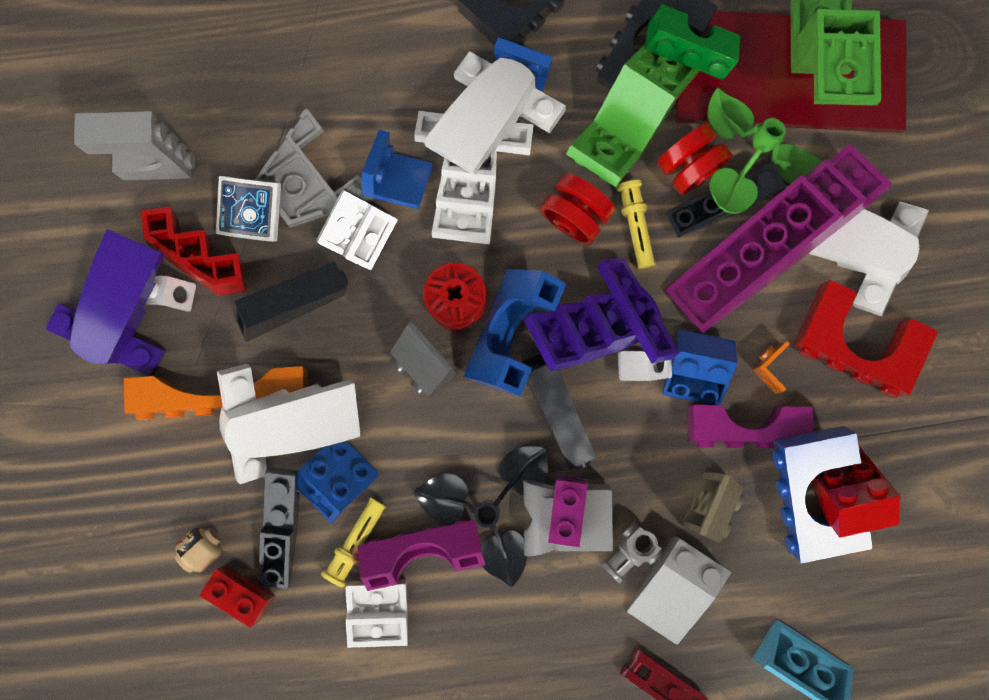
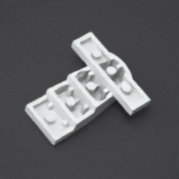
[424,51,566,175]
[414,111,533,245]
[809,201,929,317]
[217,364,360,484]

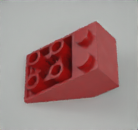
[811,445,900,538]

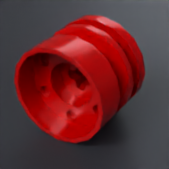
[423,263,487,331]

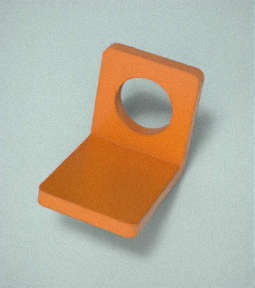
[752,340,790,394]

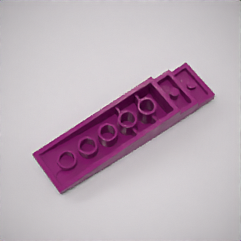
[665,144,891,333]

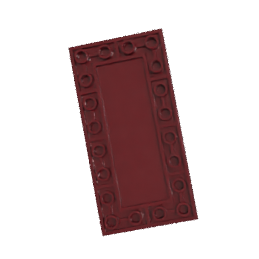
[675,12,906,133]

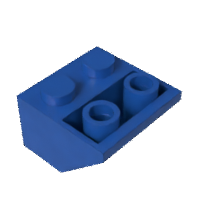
[663,329,737,405]

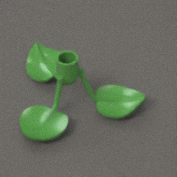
[707,88,823,214]

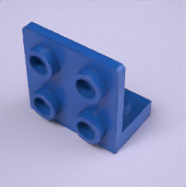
[492,37,552,120]
[362,130,433,209]
[297,441,379,524]

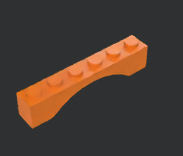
[124,366,309,420]

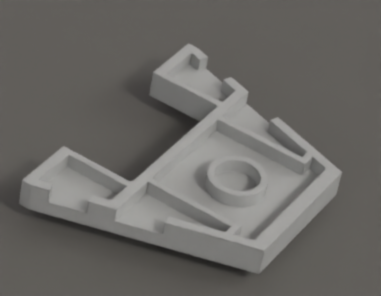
[255,109,374,228]

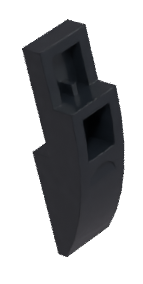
[666,161,786,238]
[258,467,300,589]

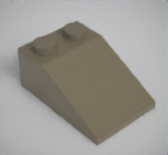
[681,472,744,543]

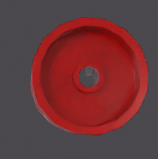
[656,123,733,196]
[539,173,616,245]

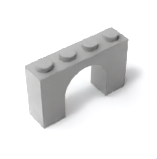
[74,111,195,180]

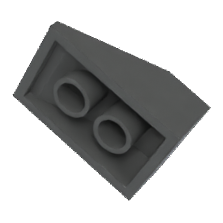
[390,321,457,398]

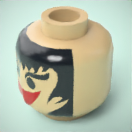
[175,527,221,573]

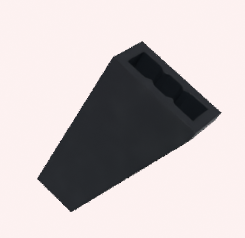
[234,262,348,342]
[520,353,597,470]

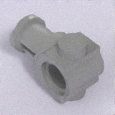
[601,521,663,584]

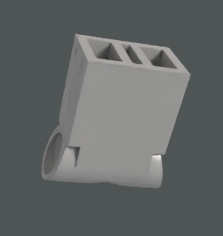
[523,480,613,556]

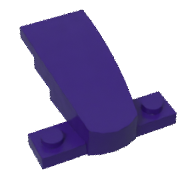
[45,229,166,376]
[524,257,680,371]

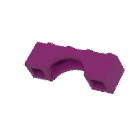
[687,405,813,448]
[357,520,485,591]

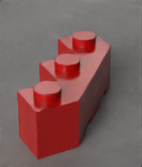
[140,206,247,296]

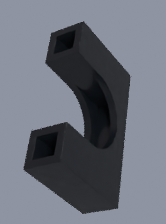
[458,0,565,46]
[595,0,718,89]

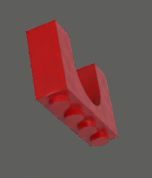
[793,280,939,398]

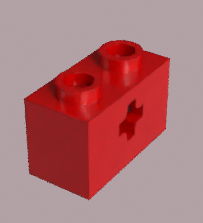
[199,565,275,628]

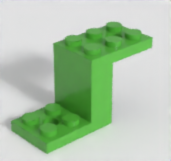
[791,0,881,105]
[566,43,699,187]

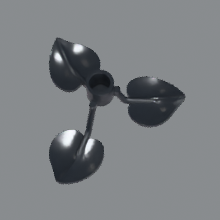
[414,446,548,587]

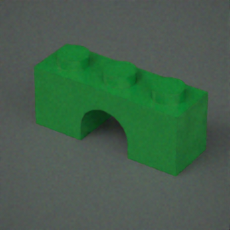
[645,4,740,80]

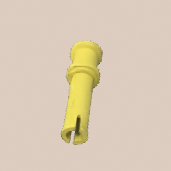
[616,180,656,269]
[321,497,386,588]

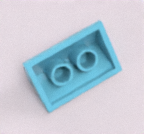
[752,619,854,700]

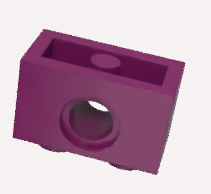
[548,475,588,548]

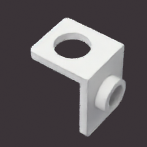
[146,276,196,311]
[618,351,672,381]

